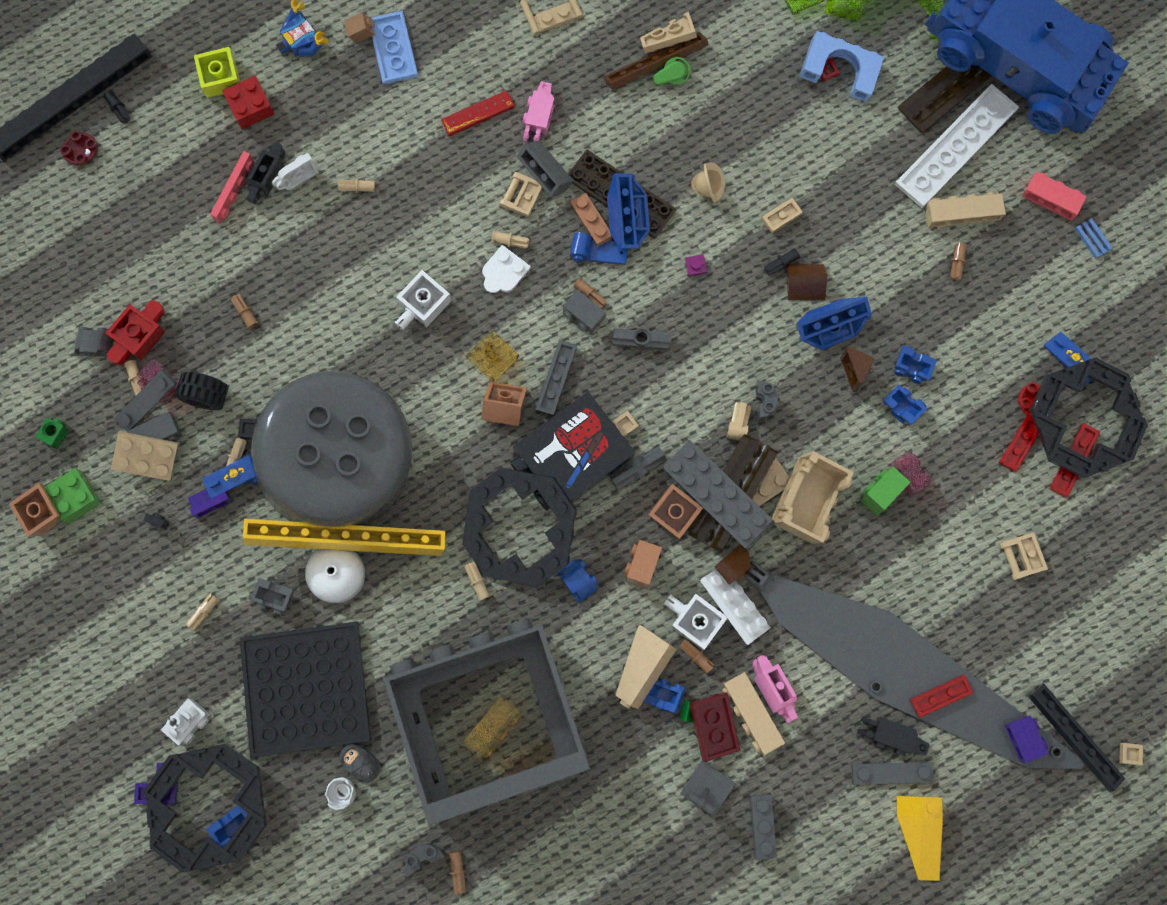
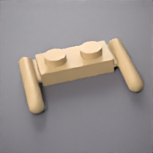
[520,0,583,35]

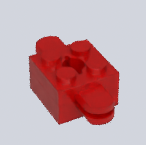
[106,300,165,366]

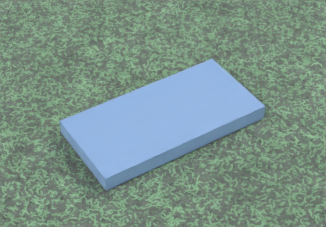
[372,11,418,85]

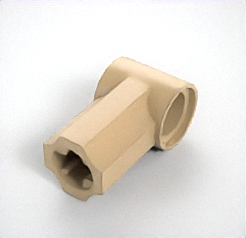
[726,402,751,441]

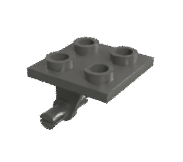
[680,761,736,817]

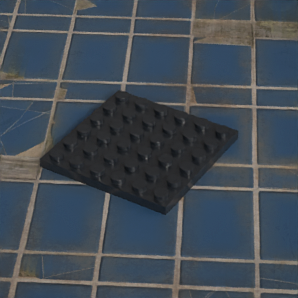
[240,622,371,758]

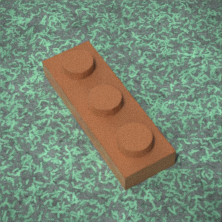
[570,193,613,247]

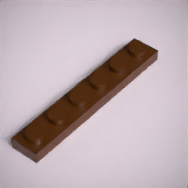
[604,32,708,90]

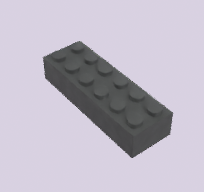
[663,439,775,551]

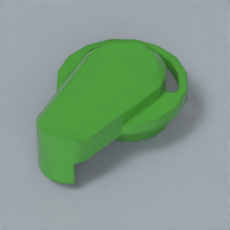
[653,57,691,85]

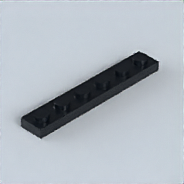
[1028,683,1126,792]

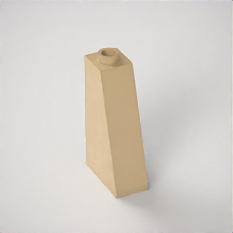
[616,625,677,709]

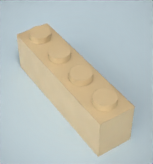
[925,192,1006,228]
[722,672,785,755]

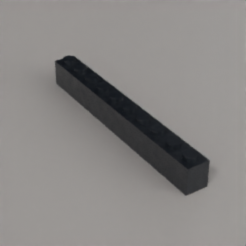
[0,33,152,162]

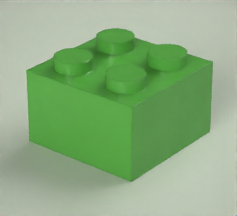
[860,467,910,516]
[44,468,102,524]

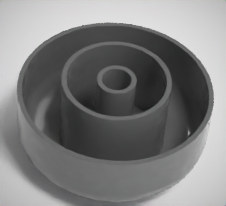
[252,371,412,527]

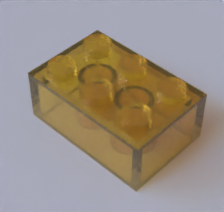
[462,696,522,759]

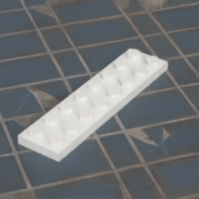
[894,84,1019,208]

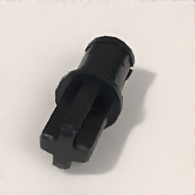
[103,90,131,124]
[764,248,800,275]

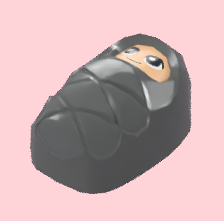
[339,744,382,783]

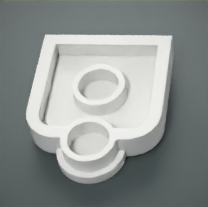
[272,153,319,190]
[482,245,531,293]

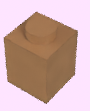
[344,12,375,43]

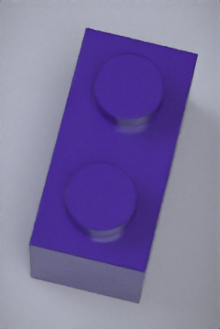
[1004,716,1048,763]

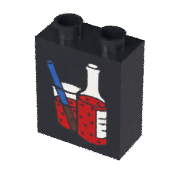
[510,391,635,511]

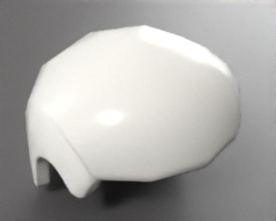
[325,777,356,810]

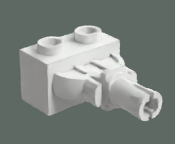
[161,698,210,746]

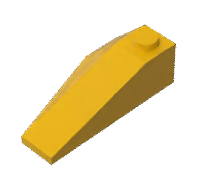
[896,796,943,881]

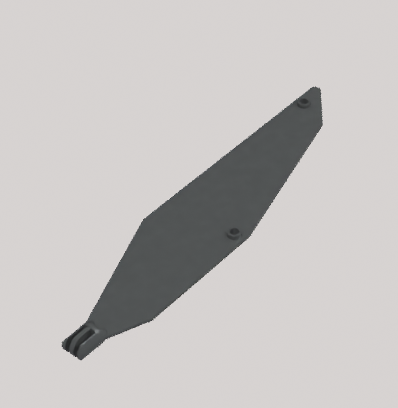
[745,560,1084,769]

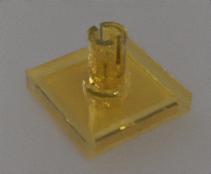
[466,330,519,383]

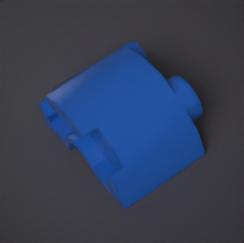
[894,345,937,384]
[883,384,928,426]
[557,559,599,603]
[643,678,686,714]
[206,805,247,847]

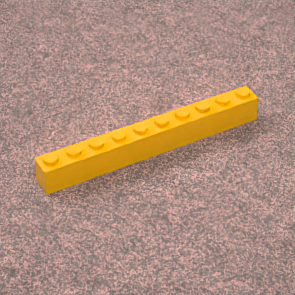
[243,519,445,556]

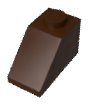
[714,544,751,585]

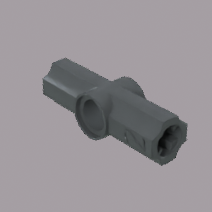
[613,328,670,350]
[609,447,667,490]

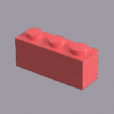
[1022,171,1087,221]

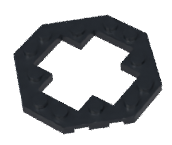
[1030,357,1148,478]
[462,467,577,587]
[144,744,266,873]

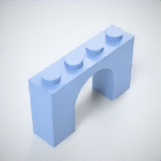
[799,31,884,102]

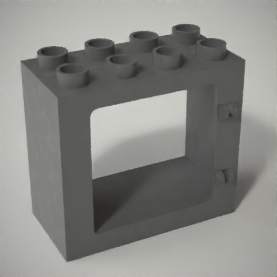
[383,619,590,826]

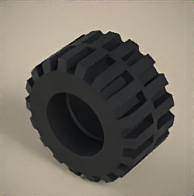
[175,372,229,410]

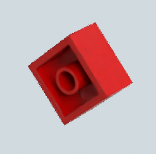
[222,75,274,129]

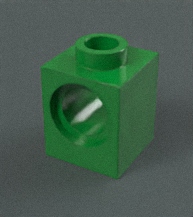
[35,418,69,449]

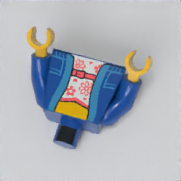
[276,0,328,57]

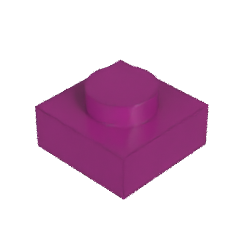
[685,254,707,277]

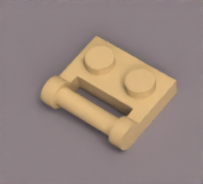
[499,172,543,218]
[999,532,1048,580]

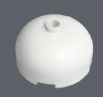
[305,549,365,603]

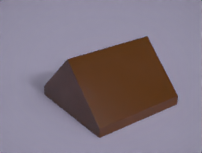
[787,264,828,300]
[840,347,875,392]

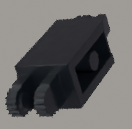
[247,142,285,205]
[857,717,930,756]

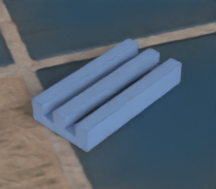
[1075,218,1112,259]

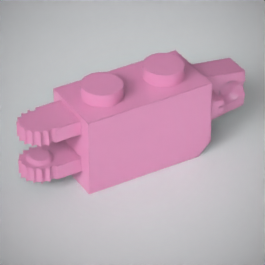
[523,81,555,142]
[752,655,798,724]

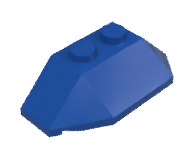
[607,173,650,249]
[796,297,872,350]

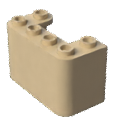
[772,451,854,544]

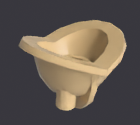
[691,162,725,203]

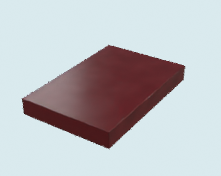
[689,692,741,762]

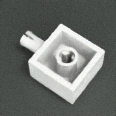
[394,270,452,331]
[664,594,727,651]

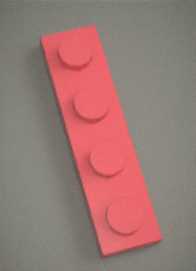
[210,151,254,223]

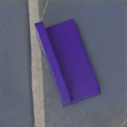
[188,489,232,519]

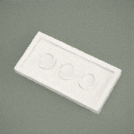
[700,570,770,645]

